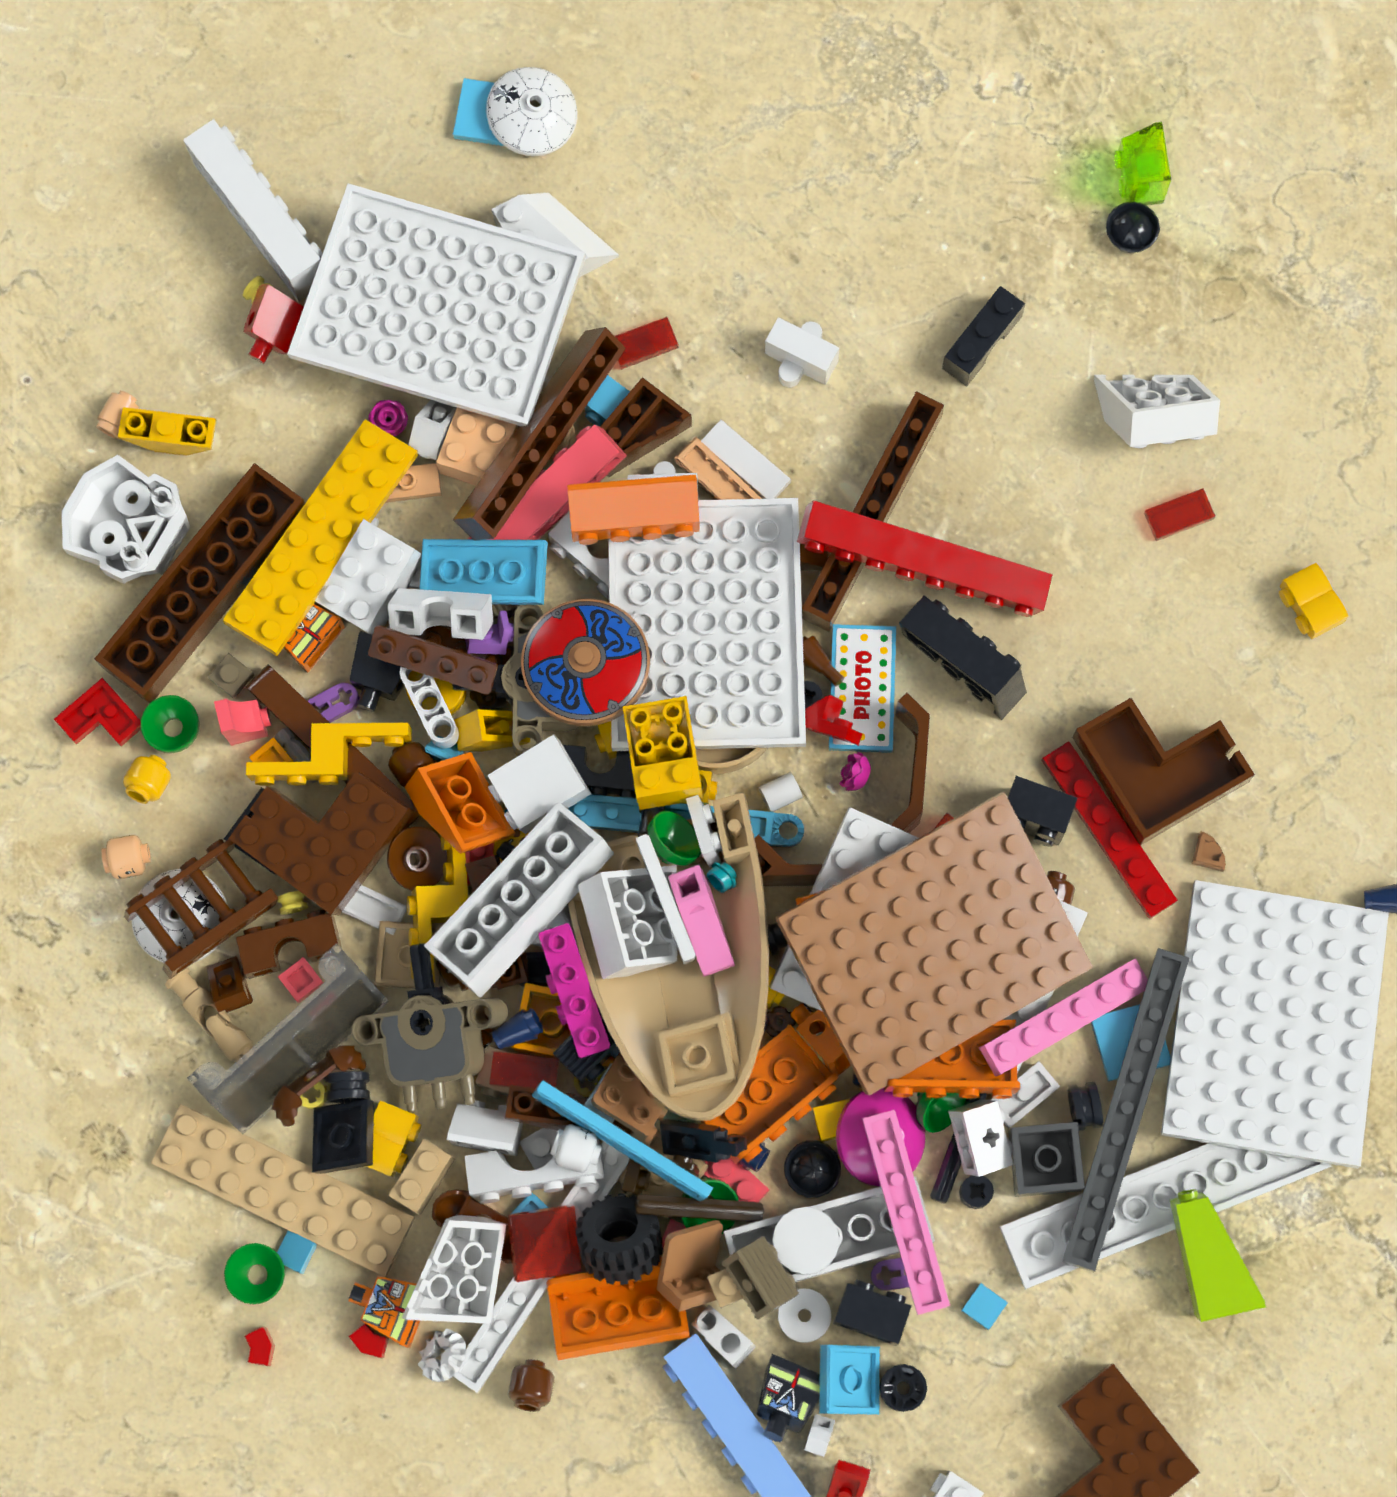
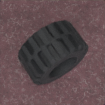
[576,1193,663,1285]

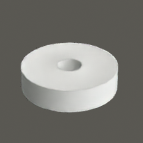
[778,1289,831,1343]

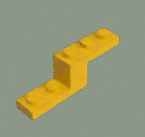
[246,723,412,786]
[407,836,468,983]

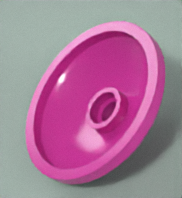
[836,1087,926,1187]

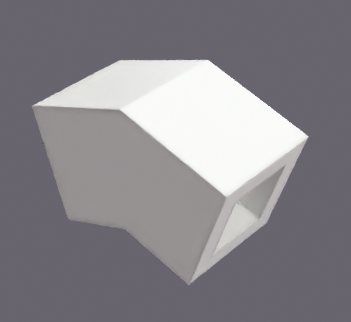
[804,1414,835,1457]

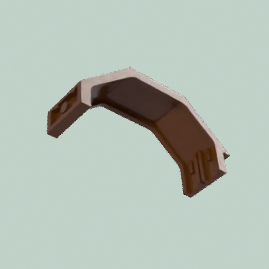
[754,693,930,886]

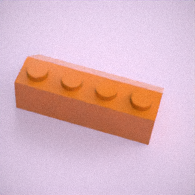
[567,475,700,545]

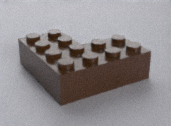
[1072,698,1255,845]
[228,771,415,916]
[1055,1363,1200,1497]

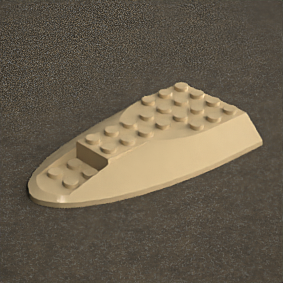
[568,792,769,1121]

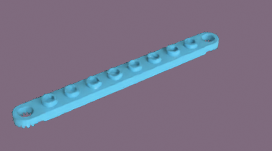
[504,794,804,848]

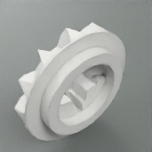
[418,1328,466,1382]

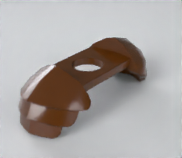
[271,1045,366,1127]
[432,1189,530,1264]

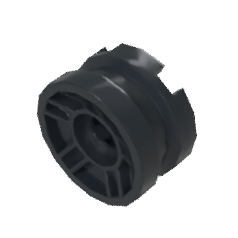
[323,1071,370,1103]
[1067,1082,1103,1131]
[879,1364,927,1412]

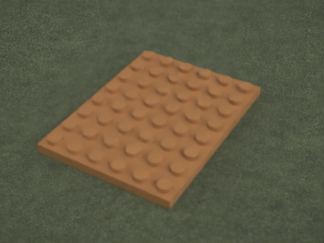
[775,793,1093,1095]

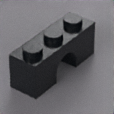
[942,286,1025,386]
[562,744,636,799]

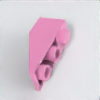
[668,865,735,977]

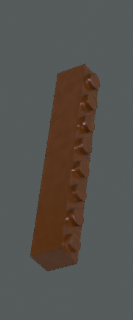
[453,327,626,540]
[802,391,944,632]

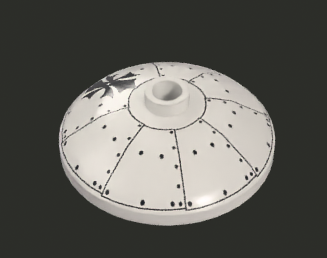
[486,67,578,156]
[132,869,227,963]

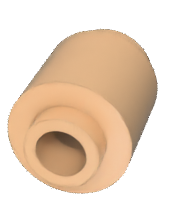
[96,391,139,439]

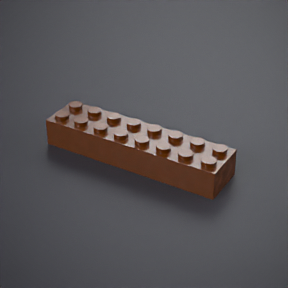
[94,463,305,704]

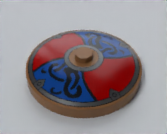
[521,599,651,726]

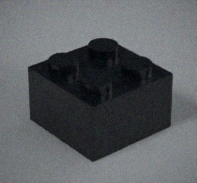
[1007,776,1078,847]
[833,1279,912,1346]

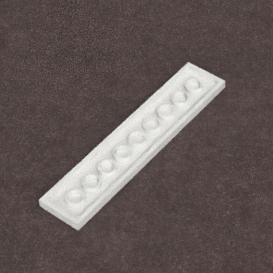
[1000,1143,1332,1289]

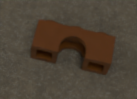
[236,910,343,979]

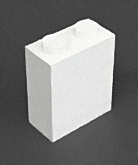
[488,734,591,834]

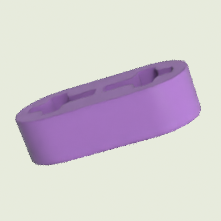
[308,683,359,723]
[871,1258,909,1291]

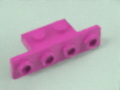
[539,923,610,1058]

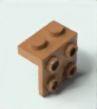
[591,1054,669,1146]
[657,1220,723,1311]

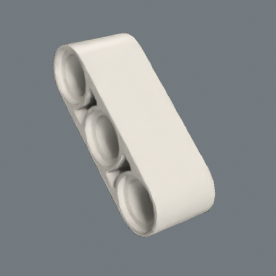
[400,667,459,749]

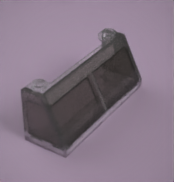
[187,943,389,1134]

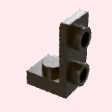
[621,1150,700,1197]

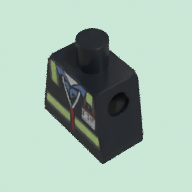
[757,1354,820,1442]

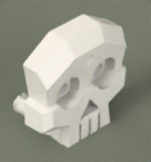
[62,455,190,584]

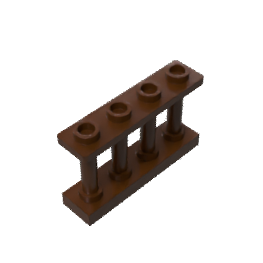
[368,625,514,695]
[124,839,278,979]

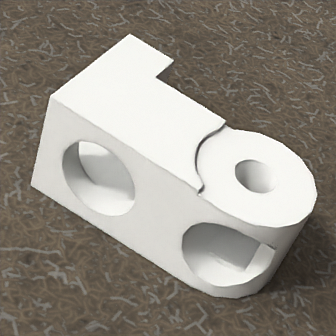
[691,1305,756,1369]

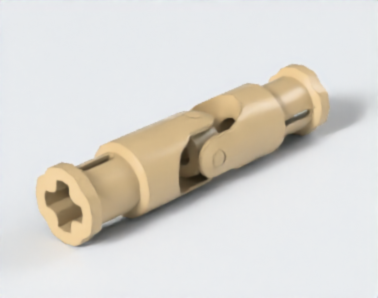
[165,967,271,1082]

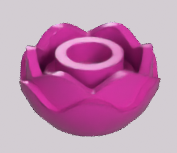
[368,400,408,437]
[839,752,871,791]

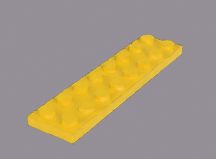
[223,419,418,656]

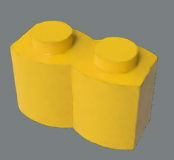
[1279,563,1348,639]
[366,1100,422,1178]

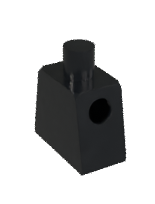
[350,631,404,712]

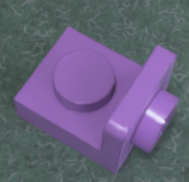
[465,611,514,655]

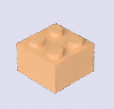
[436,408,517,486]

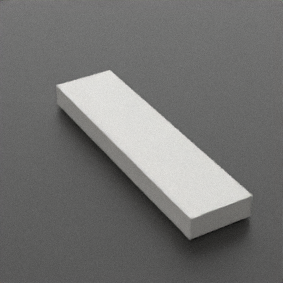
[636,834,696,964]

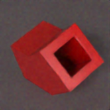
[349,1323,389,1358]
[245,1326,275,1366]

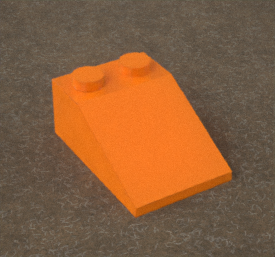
[405,752,515,854]

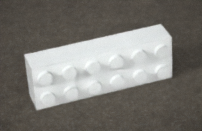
[183,119,323,302]
[424,801,614,998]
[724,1177,935,1283]

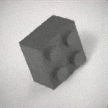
[1008,1122,1085,1197]

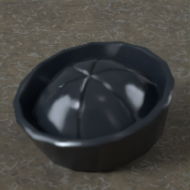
[1106,202,1160,253]
[784,1140,841,1198]

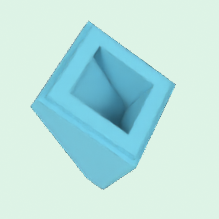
[425,736,465,762]
[277,1230,318,1274]

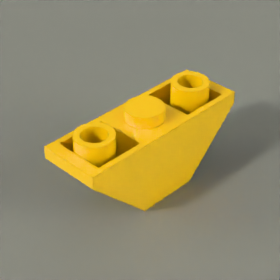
[118,407,217,456]

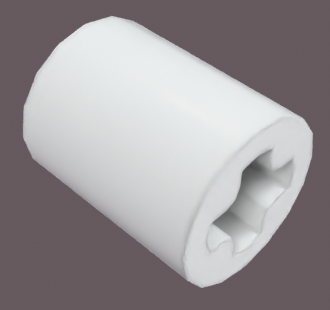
[758,772,803,812]

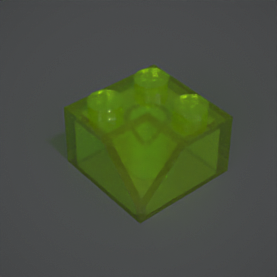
[1114,122,1171,206]

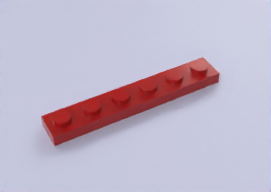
[1041,741,1178,919]

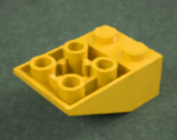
[623,696,704,810]

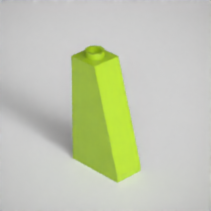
[1169,1189,1266,1322]

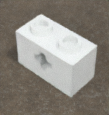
[948,1099,1013,1177]

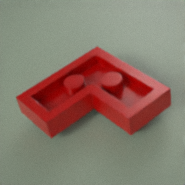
[54,677,141,747]

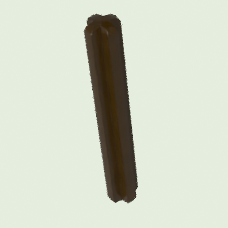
[635,1194,764,1222]

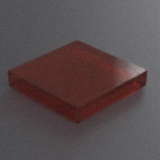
[508,1204,582,1282]

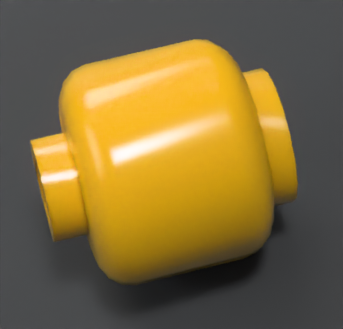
[123,755,171,804]

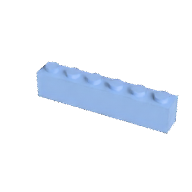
[662,1333,811,1497]

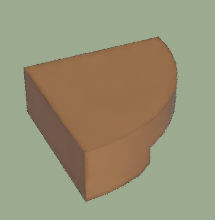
[1192,831,1226,872]

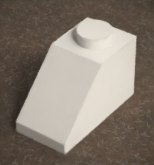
[408,400,457,460]

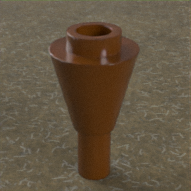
[803,636,844,687]

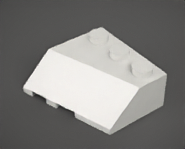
[492,193,619,277]
[1094,375,1220,448]
[578,865,677,979]
[402,1215,506,1324]

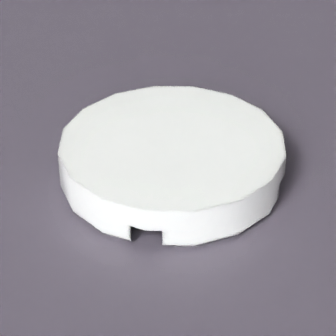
[772,1207,840,1275]

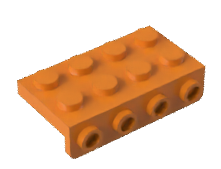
[884,1019,1020,1099]
[700,1025,839,1164]
[546,1257,690,1360]

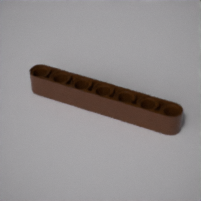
[245,664,420,832]

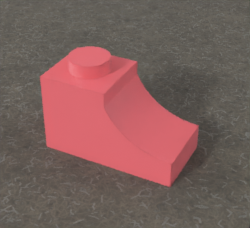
[214,699,271,746]

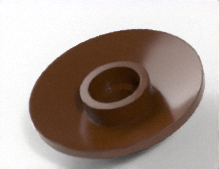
[387,827,447,891]

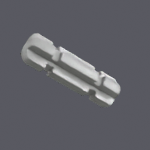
[275,727,318,783]

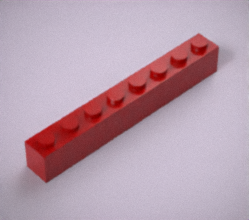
[797,501,1053,617]

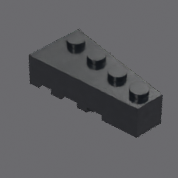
[899,595,1027,720]

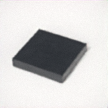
[312,1098,374,1174]

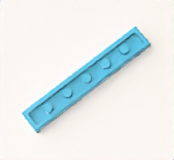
[532,1080,713,1201]

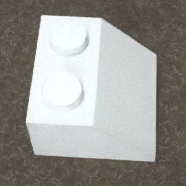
[447,1100,523,1156]

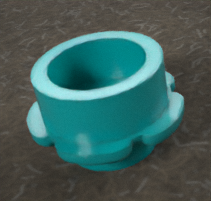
[707,862,737,893]

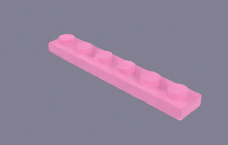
[979,958,1148,1077]
[862,1110,950,1315]

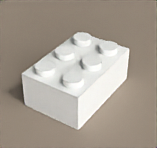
[315,519,422,635]

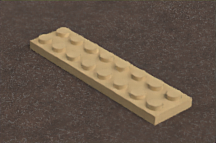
[151,1104,415,1277]

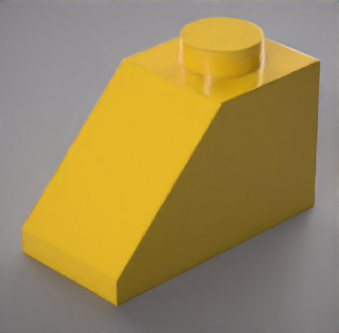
[454,709,531,752]

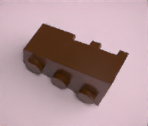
[600,377,692,477]

